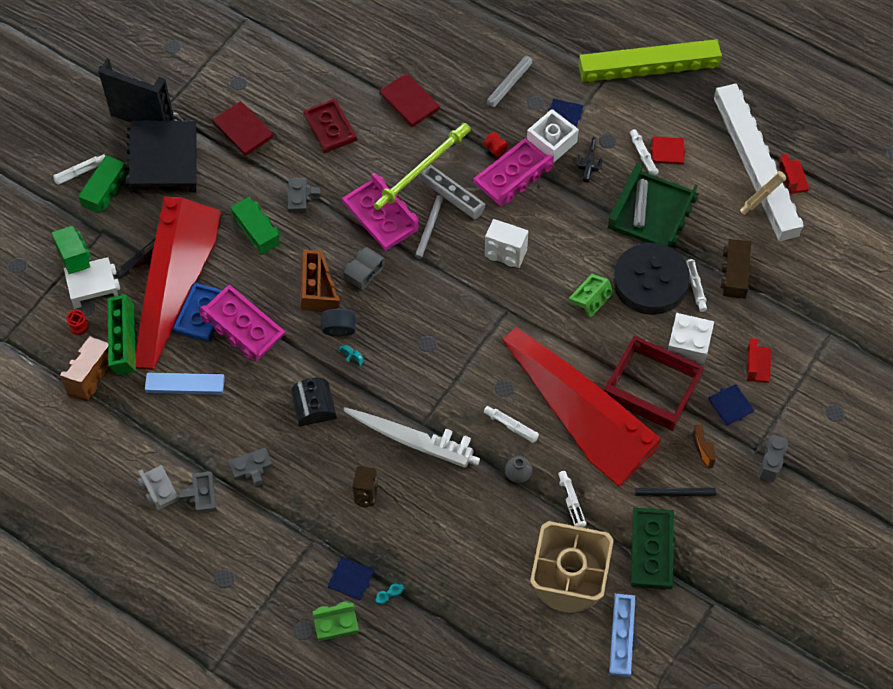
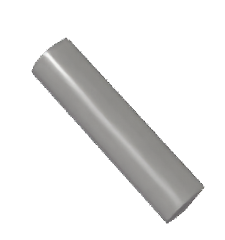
[418,164,486,219]

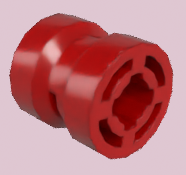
[483,132,508,157]
[66,310,89,336]

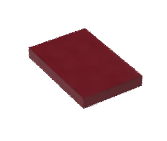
[379,73,440,127]
[303,98,357,153]
[212,101,274,156]

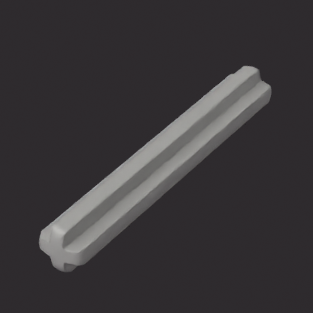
[487,56,532,107]

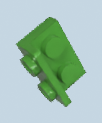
[569,274,614,317]
[312,602,359,642]

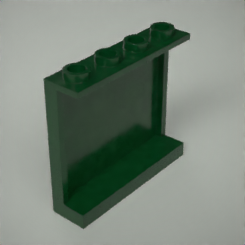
[608,162,699,248]

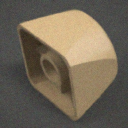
[530,521,614,613]

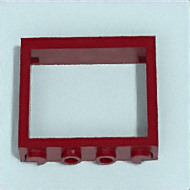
[604,336,704,431]

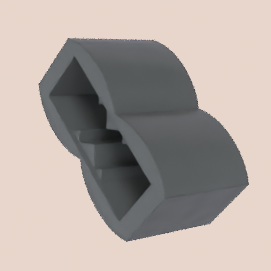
[343,247,385,290]
[759,435,788,483]

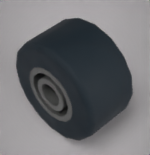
[321,309,356,336]

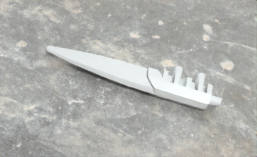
[344,407,480,468]

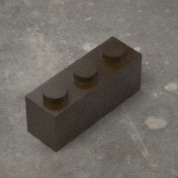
[720,239,751,299]

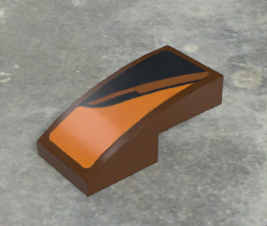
[692,424,716,468]

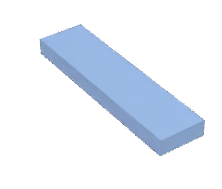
[145,373,225,395]
[609,594,635,677]

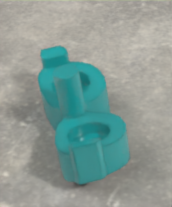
[338,345,364,367]
[375,584,404,605]

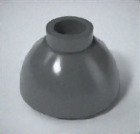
[505,456,533,483]

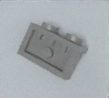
[138,465,179,511]

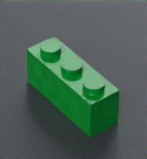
[78,156,128,214]
[231,197,281,255]
[51,226,92,274]

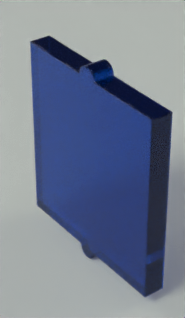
[548,98,583,128]
[708,384,754,426]
[328,557,374,600]

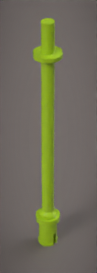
[374,123,471,210]

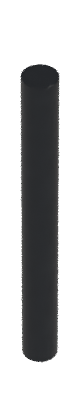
[635,488,716,496]

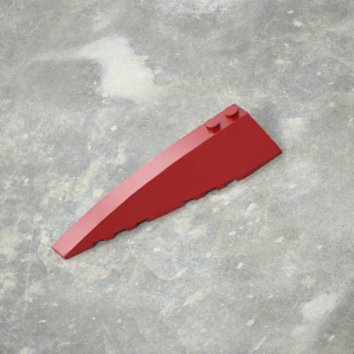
[136,196,221,370]
[503,327,661,487]

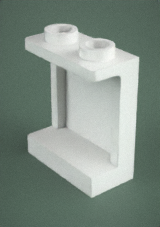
[64,257,121,309]

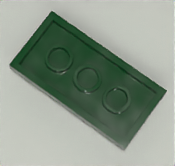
[631,507,674,589]

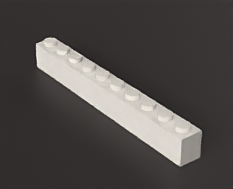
[714,84,803,241]

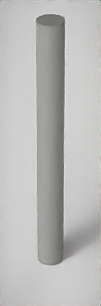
[415,195,443,259]

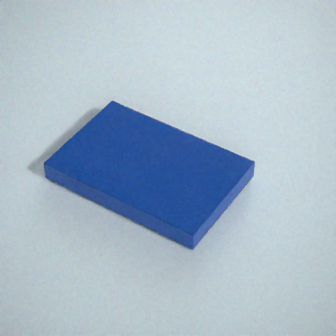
[173,283,223,342]

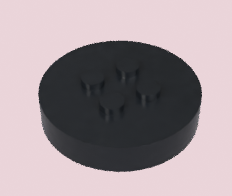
[613,243,690,315]

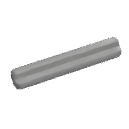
[633,179,648,228]

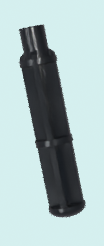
[116,238,156,279]

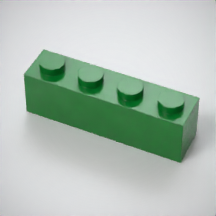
[108,294,136,375]

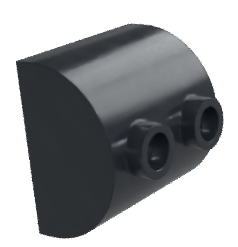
[291,377,337,427]

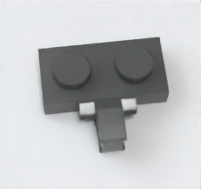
[288,178,321,213]
[228,447,273,488]
[178,471,217,513]

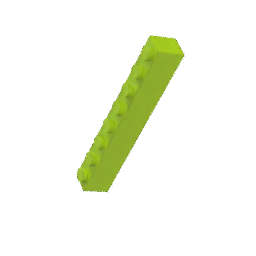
[579,39,722,82]

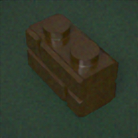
[353,466,378,508]

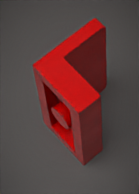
[778,154,809,194]
[746,338,771,383]

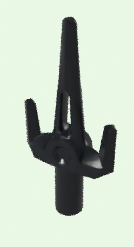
[576,137,603,183]

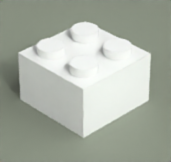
[527,109,579,163]
[485,219,528,268]
[668,313,714,365]

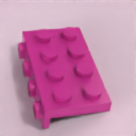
[473,138,554,206]
[342,173,419,251]
[200,284,285,362]

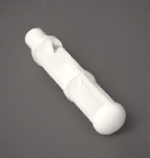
[630,130,659,176]
[53,154,105,185]
[686,259,707,312]
[484,406,539,443]
[558,471,586,528]

